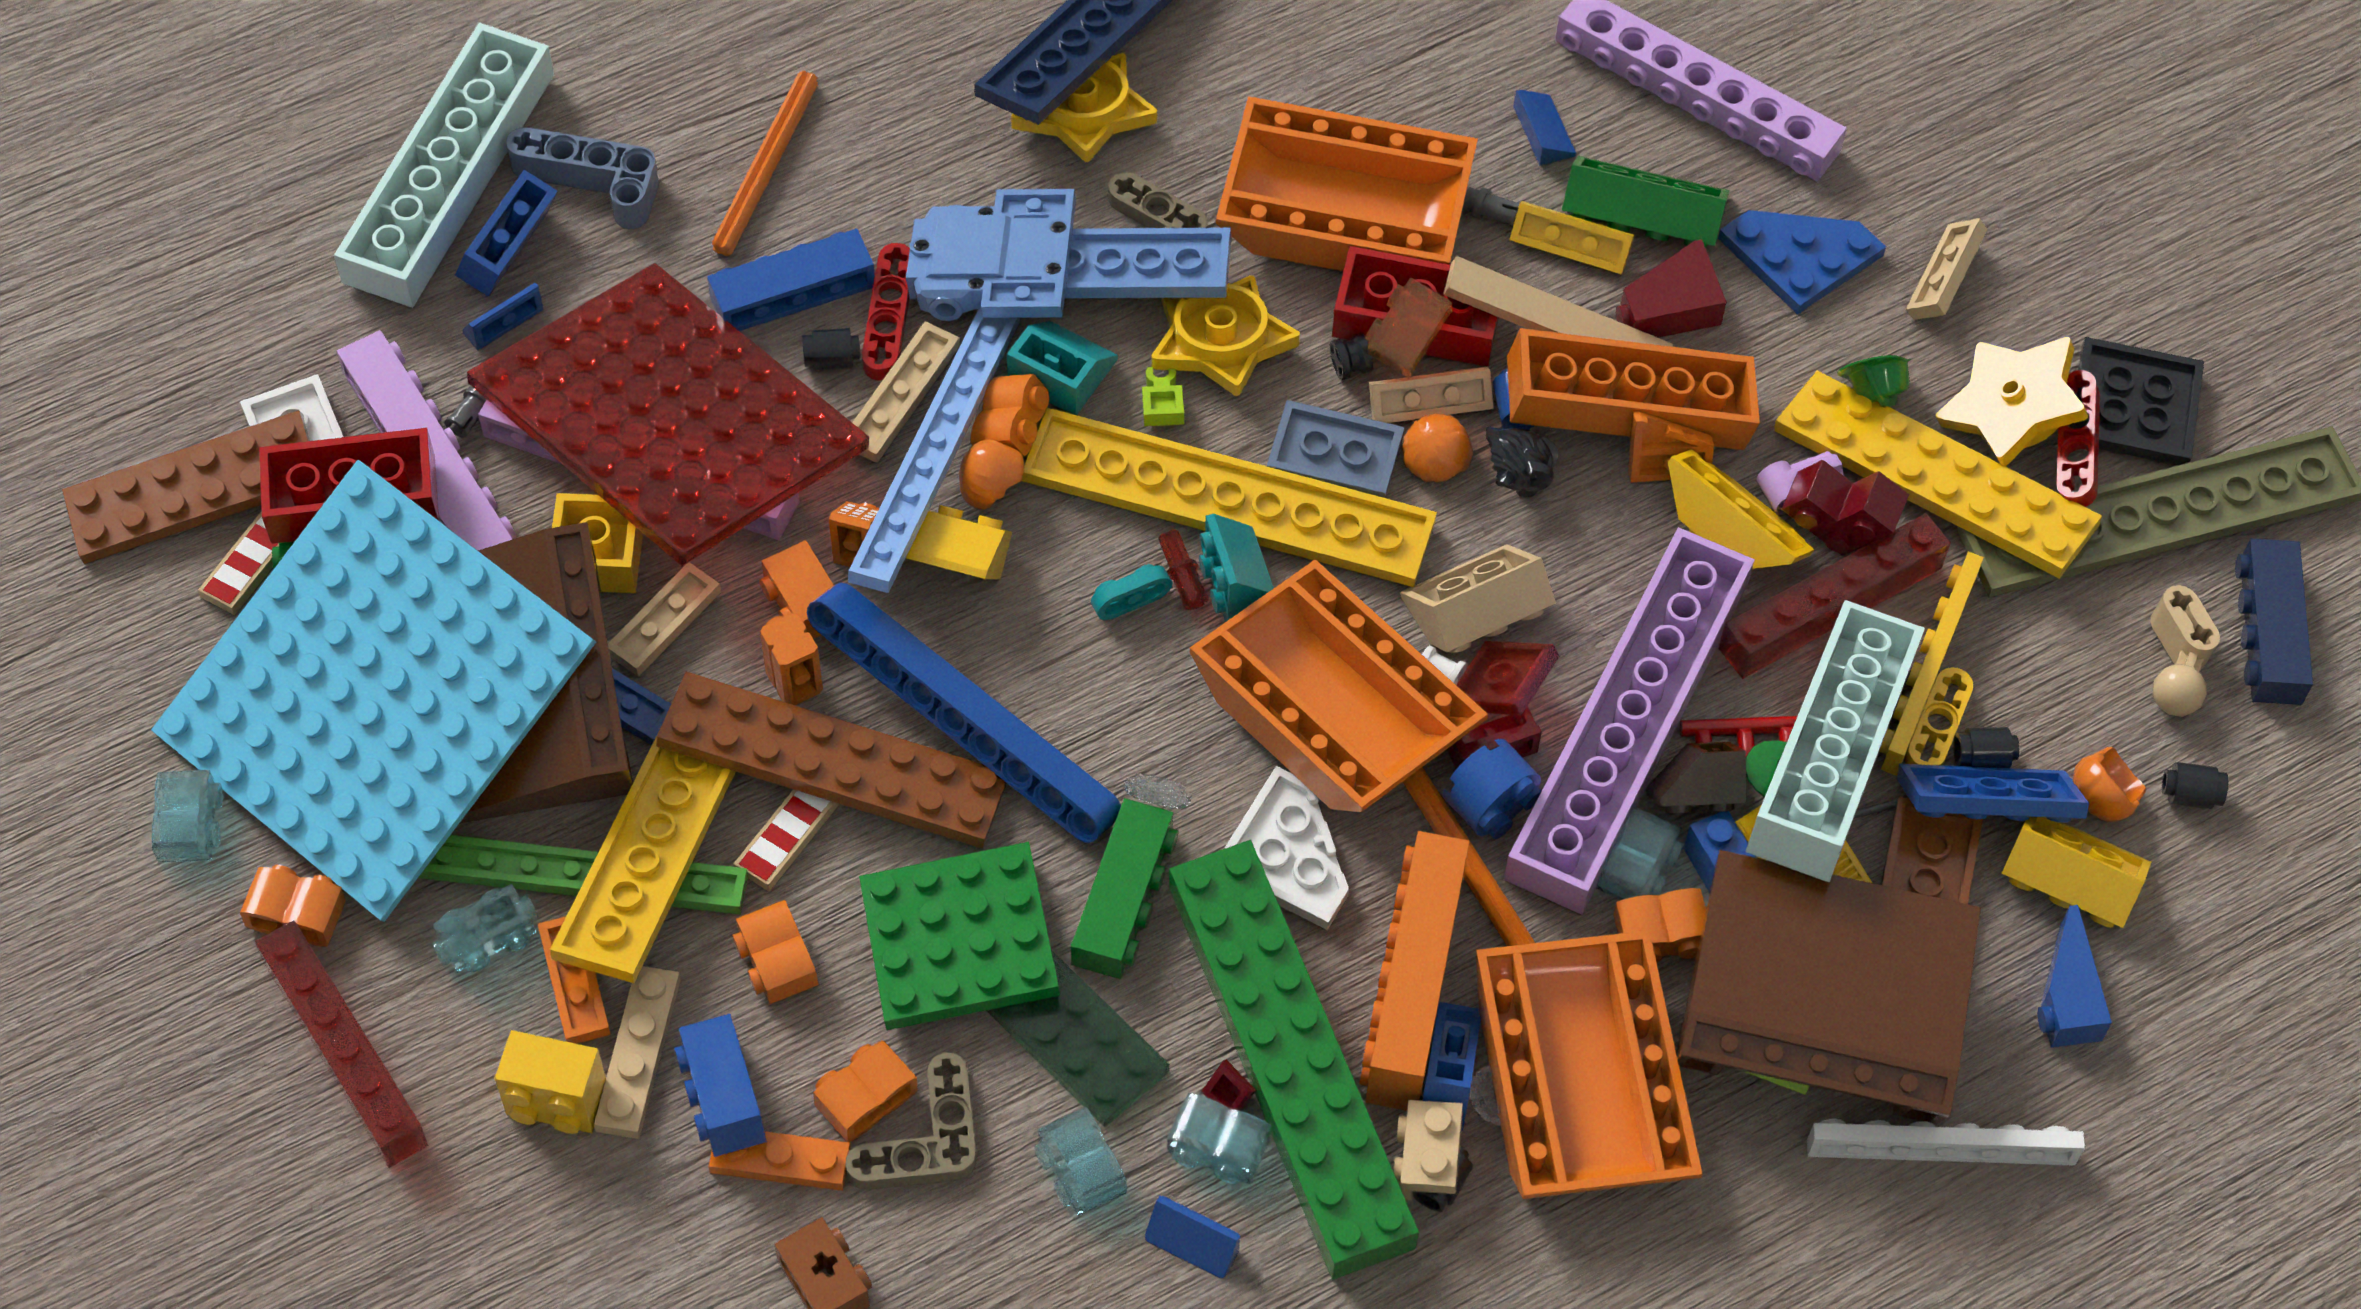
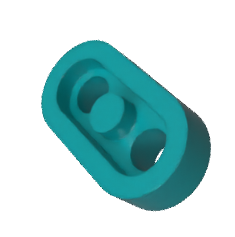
[1091,564,1173,620]

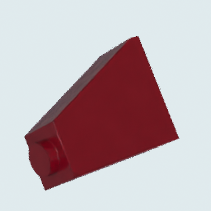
[1616,239,1727,338]

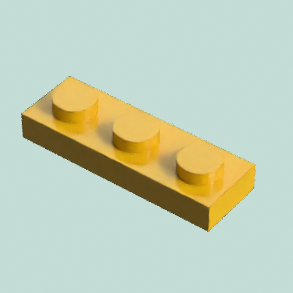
[1509,201,1635,274]

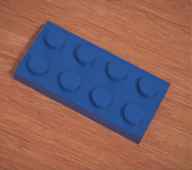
[1897,764,2089,823]

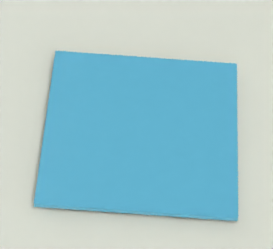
[151,460,596,922]

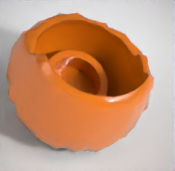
[1401,413,1473,482]
[959,440,1024,510]
[2073,747,2146,822]

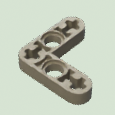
[1108,172,1208,301]
[845,1052,976,1190]

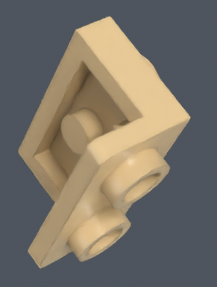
[1393,1100,1463,1201]

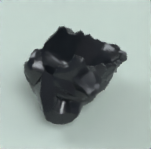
[1486,426,1559,498]

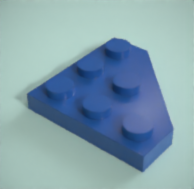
[1718,210,1886,315]

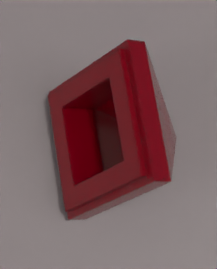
[1201,1059,1256,1123]

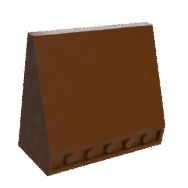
[459,522,633,824]
[1676,850,1981,1125]

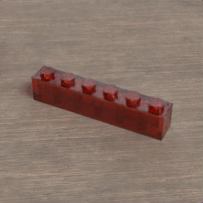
[1718,513,1951,679]
[254,920,428,1168]

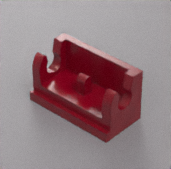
[1446,703,1542,769]

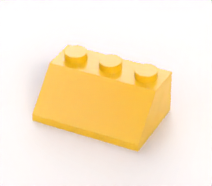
[906,505,1012,580]
[2001,817,2152,928]

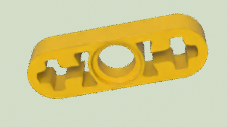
[1905,667,1973,765]

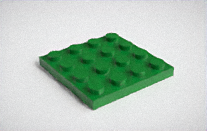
[859,842,1060,1031]

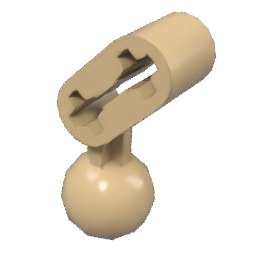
[2150,585,2220,717]

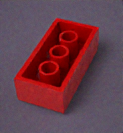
[1332,246,1506,367]
[259,427,439,544]

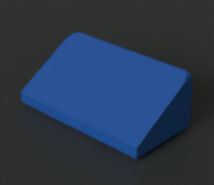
[1513,90,1576,166]
[462,283,543,350]
[1145,1195,1240,1278]

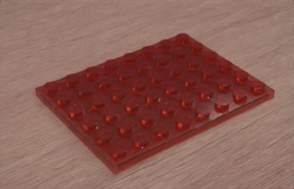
[467,263,869,566]

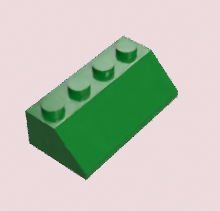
[1562,156,1730,249]

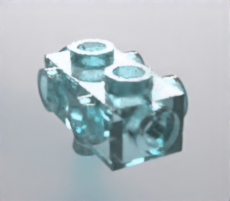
[431,884,538,973]

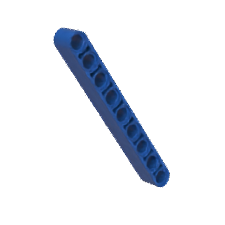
[807,582,1121,843]

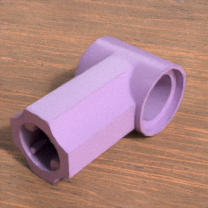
[1756,451,1844,515]

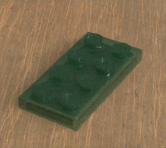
[986,950,1170,1127]

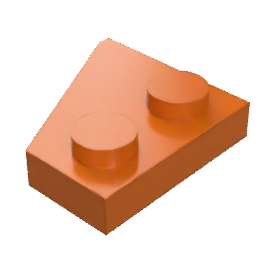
[1628,411,1714,483]

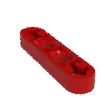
[862,243,910,381]
[2056,370,2100,507]

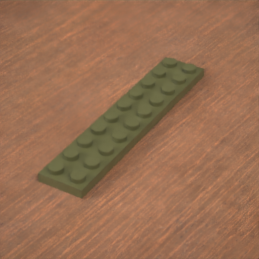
[1957,426,2361,598]

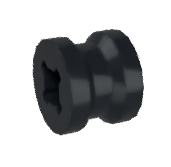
[1330,333,1373,380]

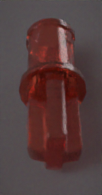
[1158,529,1209,610]

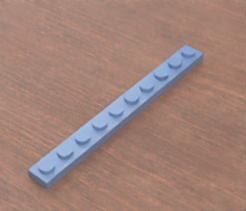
[848,309,1020,593]

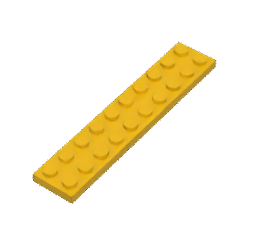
[1022,408,1437,587]

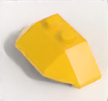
[1668,449,1815,569]

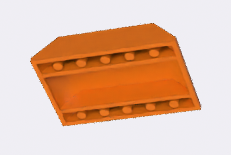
[1216,96,1478,271]
[1190,559,1488,812]
[1475,930,1703,1199]

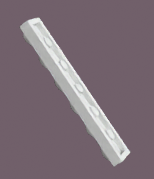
[1807,1119,2085,1165]

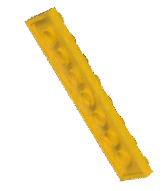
[1774,370,2102,579]
[550,730,736,983]

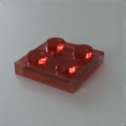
[1456,641,1560,716]

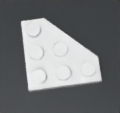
[1224,766,1349,930]

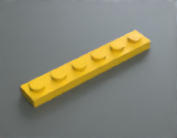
[1879,551,1984,776]

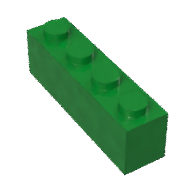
[1071,798,1179,980]

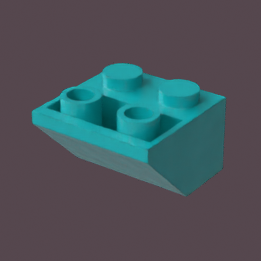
[1007,321,1118,415]
[1199,514,1274,622]

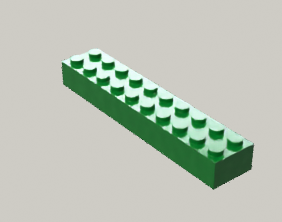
[1169,840,1419,1280]

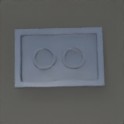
[1267,400,1405,498]

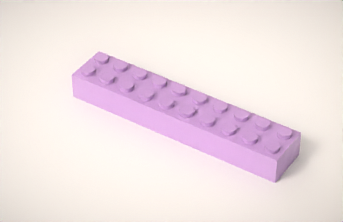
[1504,527,1755,915]

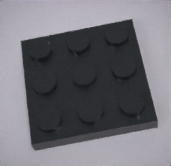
[2069,337,2204,465]

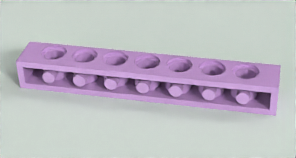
[1555,0,1847,182]

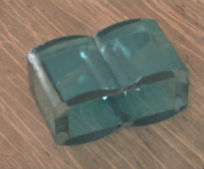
[152,770,223,863]
[1596,807,1684,900]
[1167,1093,1271,1184]
[1034,1107,1127,1216]

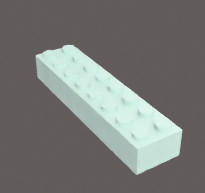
[334,23,554,308]
[1745,600,1925,882]

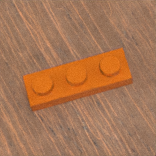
[537,916,611,1044]
[708,1131,851,1191]

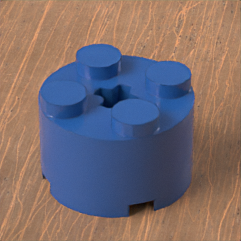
[1442,738,1542,839]

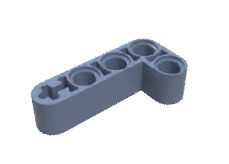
[506,127,659,229]

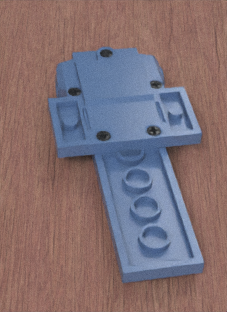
[906,189,1232,321]

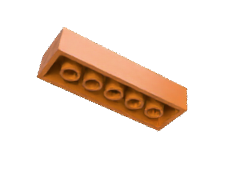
[1507,328,1760,450]
[1359,831,1469,1111]

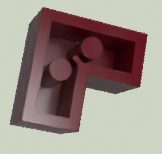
[1782,460,1909,556]

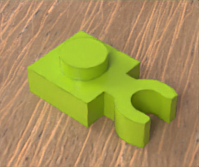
[1142,367,1185,426]

